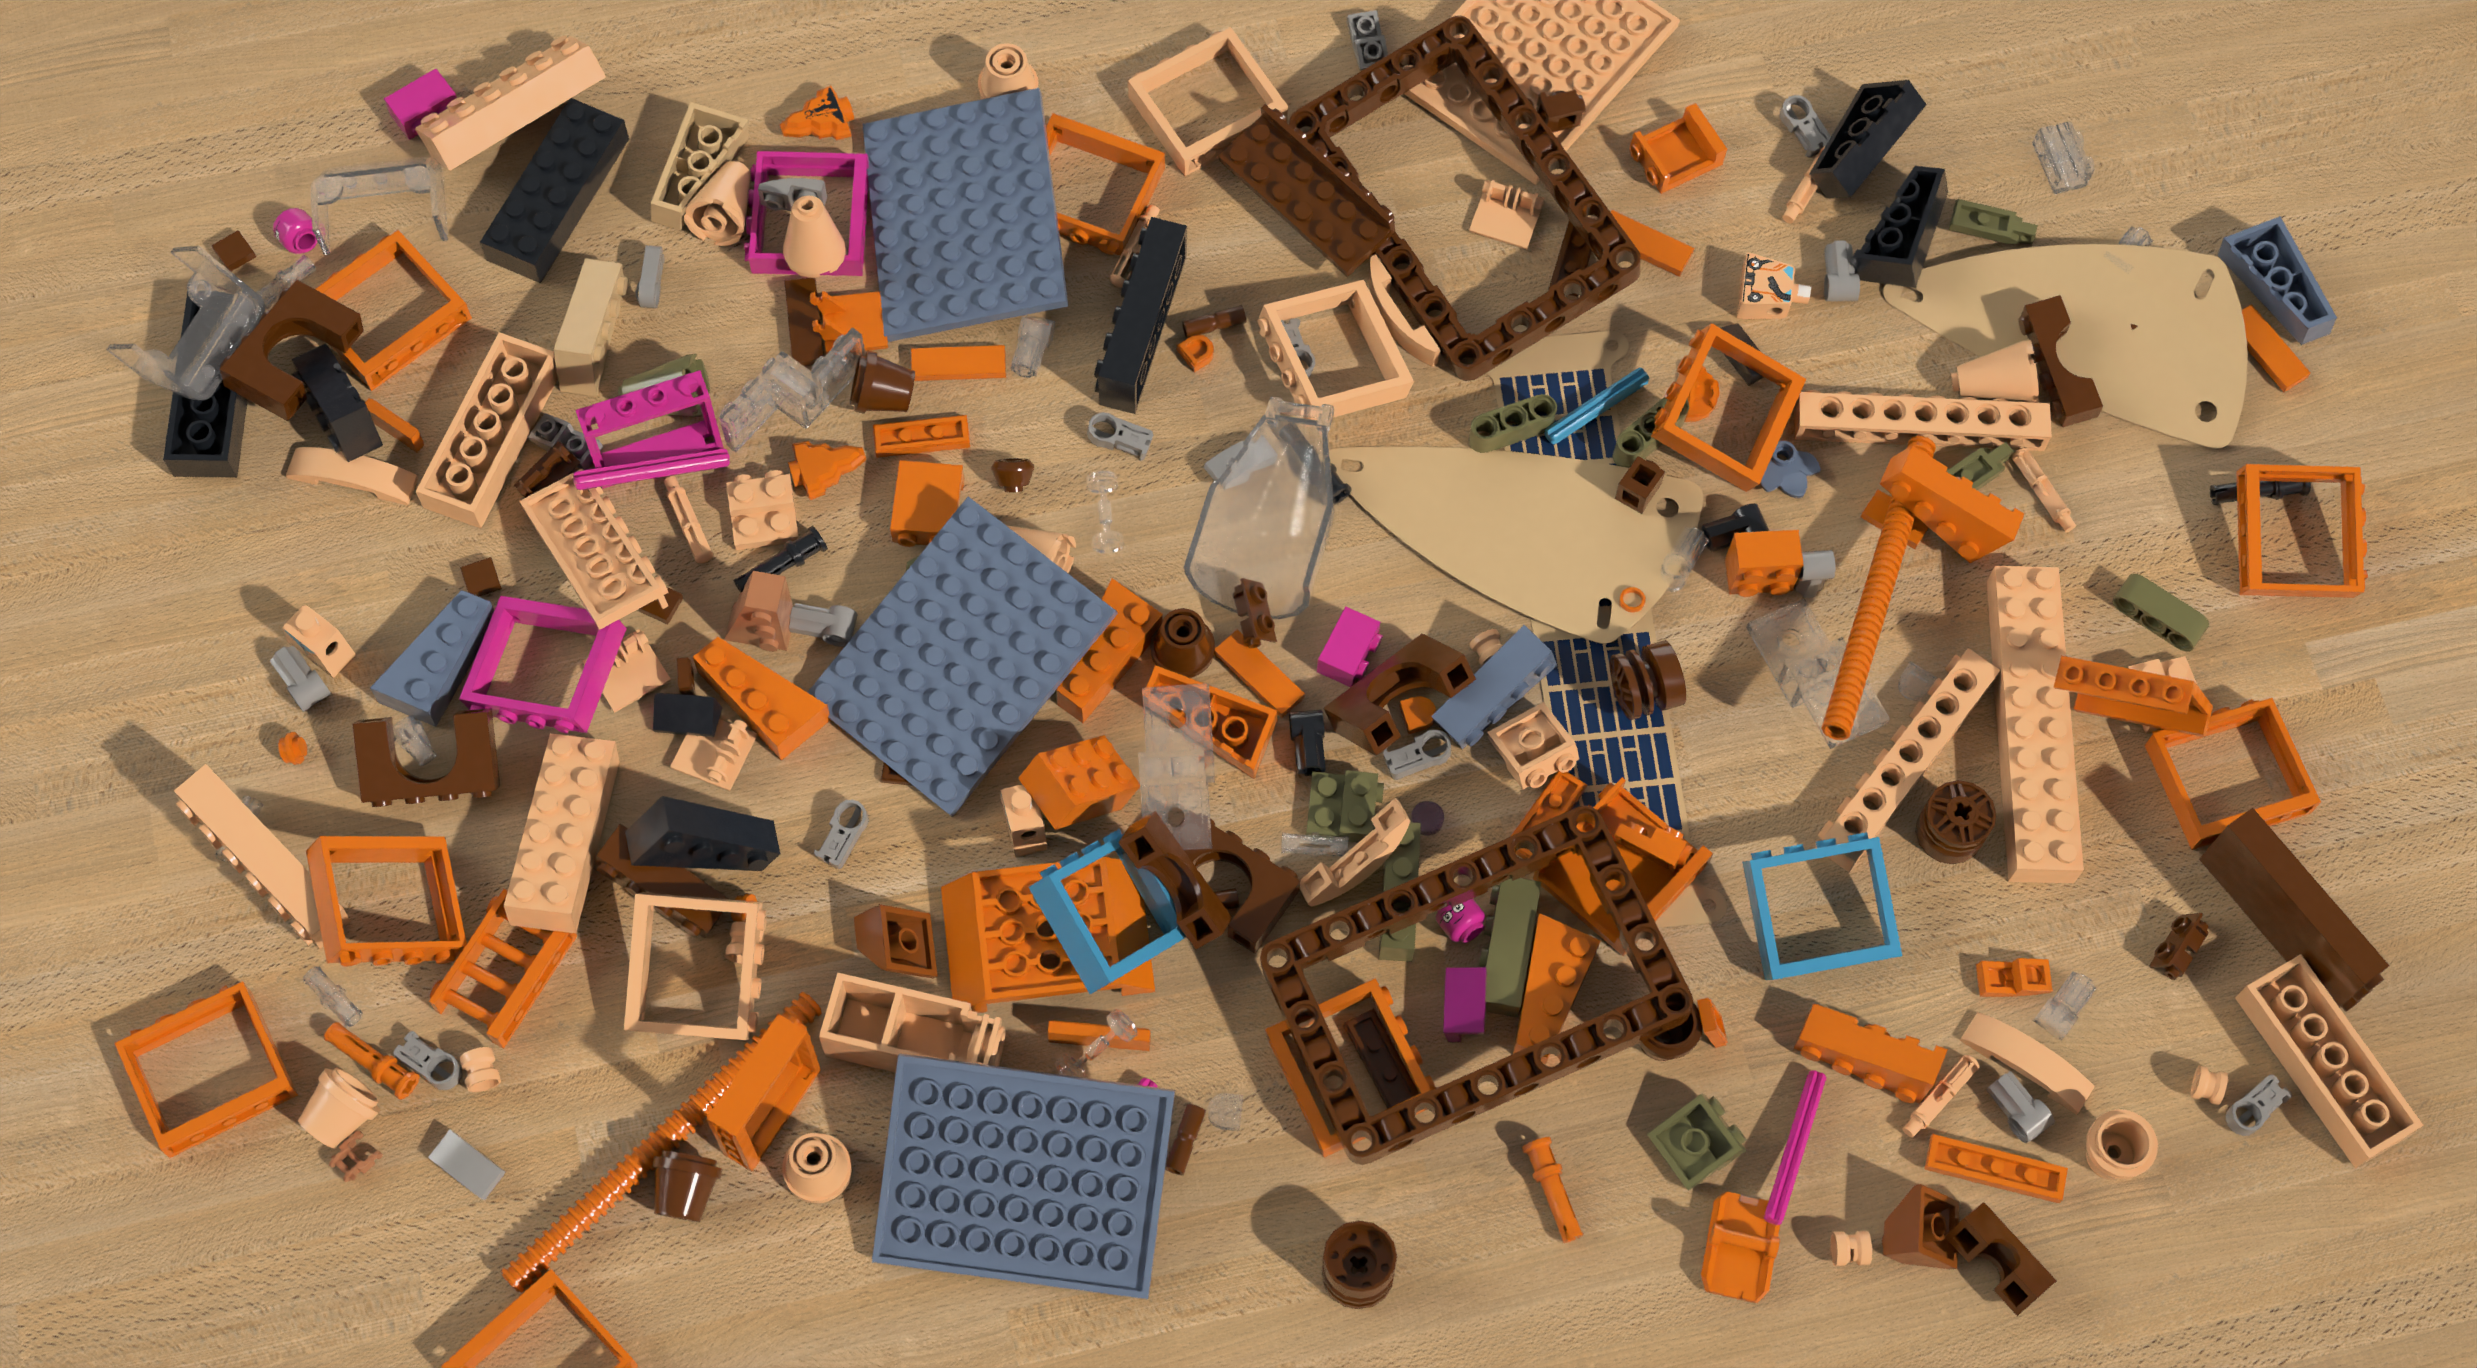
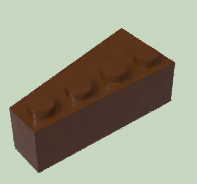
[593,823,730,938]

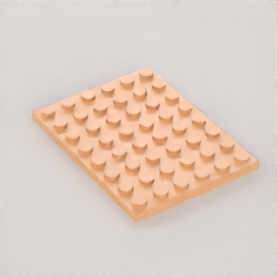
[1403,0,1680,185]

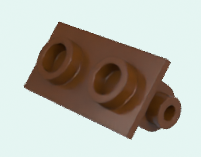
[514,441,581,498]
[1233,578,1277,648]
[2149,913,2209,980]

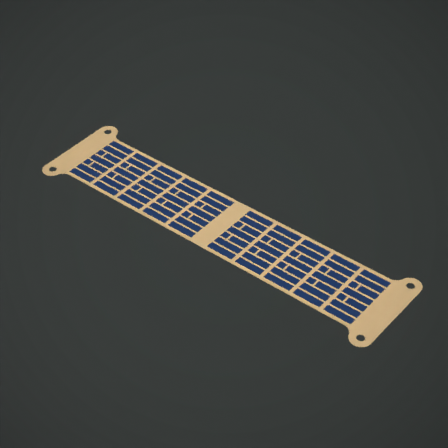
[1467,331,1727,935]

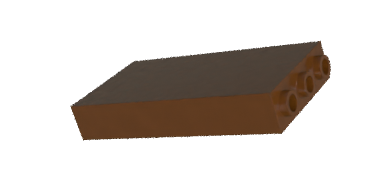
[2199,808,2390,1012]

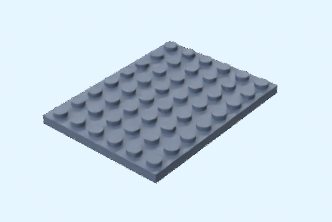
[863,88,1068,342]
[808,496,1118,817]
[872,1053,1175,1299]

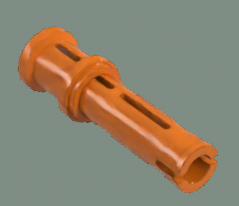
[324,1022,420,1100]
[1522,1137,1584,1243]

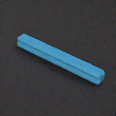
[1544,368,1649,444]

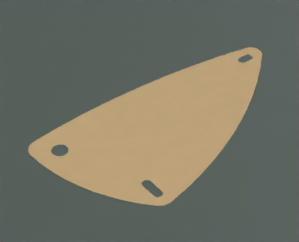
[1883,244,2248,449]
[1324,446,1703,644]

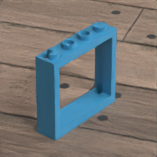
[1028,829,1186,994]
[1742,832,1902,980]

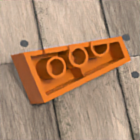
[1880,446,2025,563]
[1056,578,1163,723]
[693,637,831,761]
[1143,665,1278,779]
[1513,913,1601,1065]
[1794,1003,1948,1104]

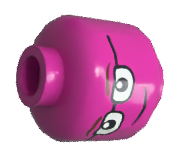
[273,208,320,254]
[1435,899,1485,943]

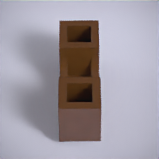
[1944,1202,2057,1316]

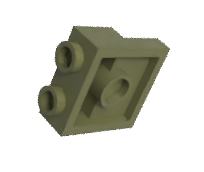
[1306,770,1384,843]
[1647,1094,1746,1191]

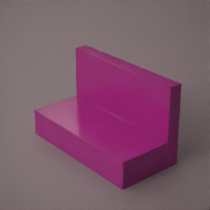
[1443,967,1487,1042]

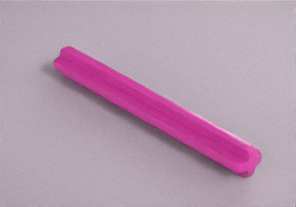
[573,448,730,490]
[1764,1070,1826,1225]

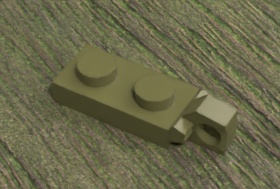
[1949,199,2038,245]
[1947,442,2014,490]

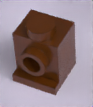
[1536,89,1586,133]
[1615,456,1665,514]

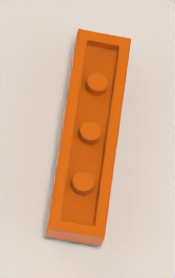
[1924,1134,2068,1203]

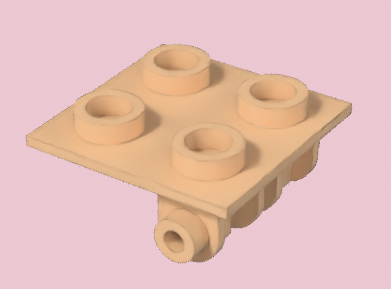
[1469,179,1545,249]
[582,629,671,713]
[670,719,758,791]

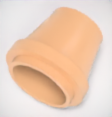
[978,43,1038,99]
[298,1068,380,1148]
[2086,1109,2158,1179]
[782,1133,852,1203]

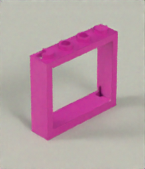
[744,151,869,276]
[575,370,724,489]
[459,596,627,734]

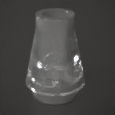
[393,716,437,766]

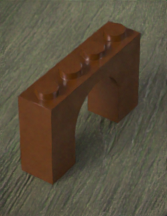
[219,280,364,421]
[1323,633,1476,756]
[352,708,500,807]
[1172,810,1300,954]

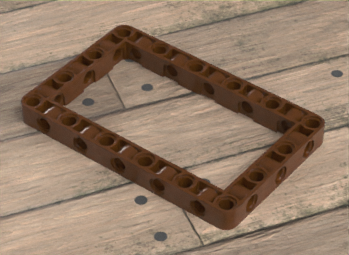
[1289,16,1641,381]
[1260,806,1693,1165]

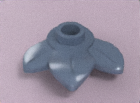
[1760,441,1821,498]

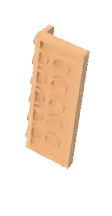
[519,468,669,630]

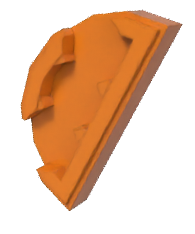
[1684,366,1720,422]

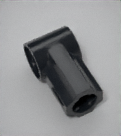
[1701,503,1770,552]
[1289,709,1326,776]

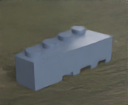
[2218,216,2337,345]
[370,590,494,727]
[1431,625,1558,749]

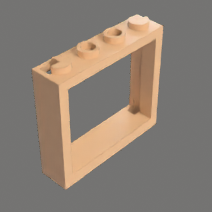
[1128,27,1288,176]
[1257,280,1414,425]
[624,892,767,1040]

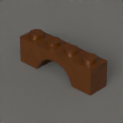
[2018,295,2103,428]
[1118,811,1232,949]

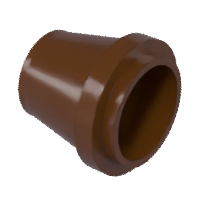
[850,350,915,414]
[1150,608,1215,678]
[1639,999,1703,1061]
[652,1151,723,1222]

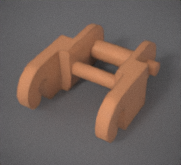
[329,1131,383,1182]

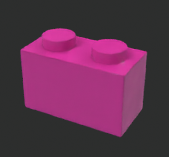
[384,68,457,140]
[1317,606,1383,687]

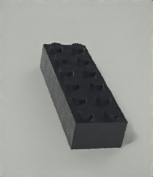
[480,98,629,283]
[1094,217,1187,414]
[163,290,260,478]

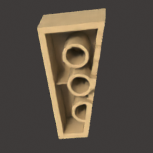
[651,102,749,230]
[553,258,628,397]

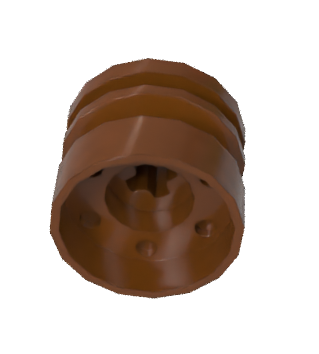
[1609,640,1686,720]
[1915,780,1996,865]
[1322,1220,1397,1309]

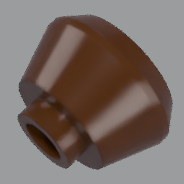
[991,458,1035,492]

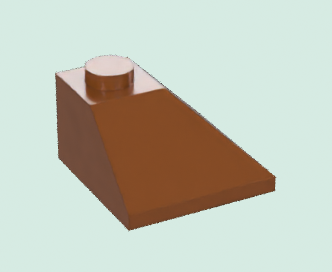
[854,904,938,979]
[1882,1184,1959,1270]

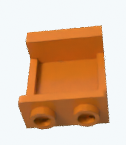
[1630,103,1727,194]
[890,460,964,547]

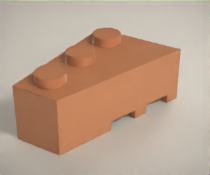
[724,571,793,652]

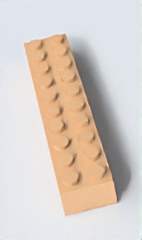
[1986,566,2084,884]

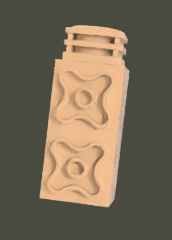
[819,973,1005,1073]

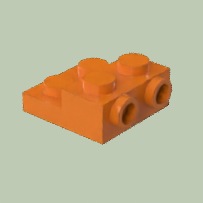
[1615,821,1693,872]

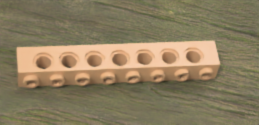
[1794,390,2052,451]
[1818,648,2001,872]

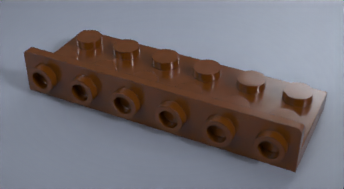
[1218,104,1396,277]

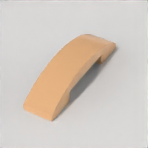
[1368,254,1440,367]
[285,447,418,505]
[1300,798,1411,907]
[1960,1012,2095,1115]

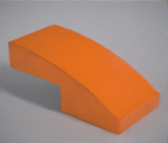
[1976,958,2053,997]

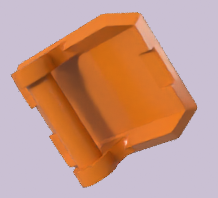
[1701,1192,1780,1303]

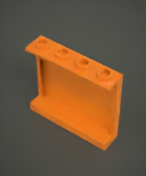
[2053,656,2213,737]
[1533,777,1713,956]

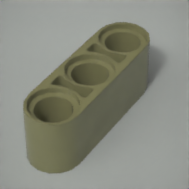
[1468,394,1557,453]
[1612,397,1689,468]
[2112,574,2210,652]

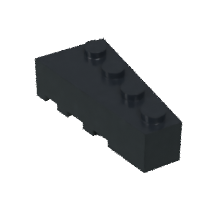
[1809,80,1927,199]
[1852,165,1948,288]
[291,343,383,462]
[625,796,780,871]

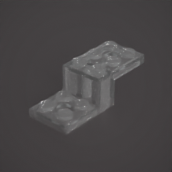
[719,327,865,452]
[1746,598,1890,749]
[1138,683,1215,850]

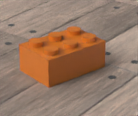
[1018,735,1141,830]

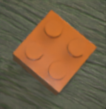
[1725,530,1804,597]

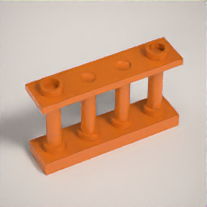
[429,889,577,1049]

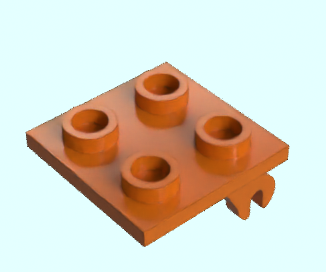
[810,291,888,355]

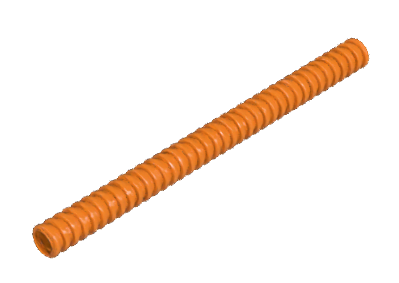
[1821,436,1936,740]
[501,992,822,1293]

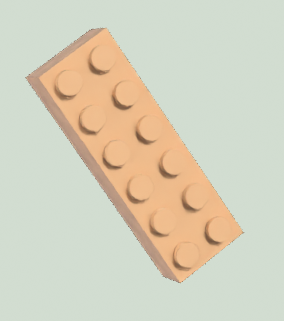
[415,36,606,171]
[416,332,558,528]
[504,733,620,933]
[174,764,351,949]
[2235,954,2424,1169]

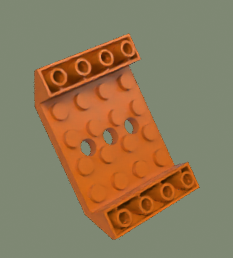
[941,857,1155,1013]

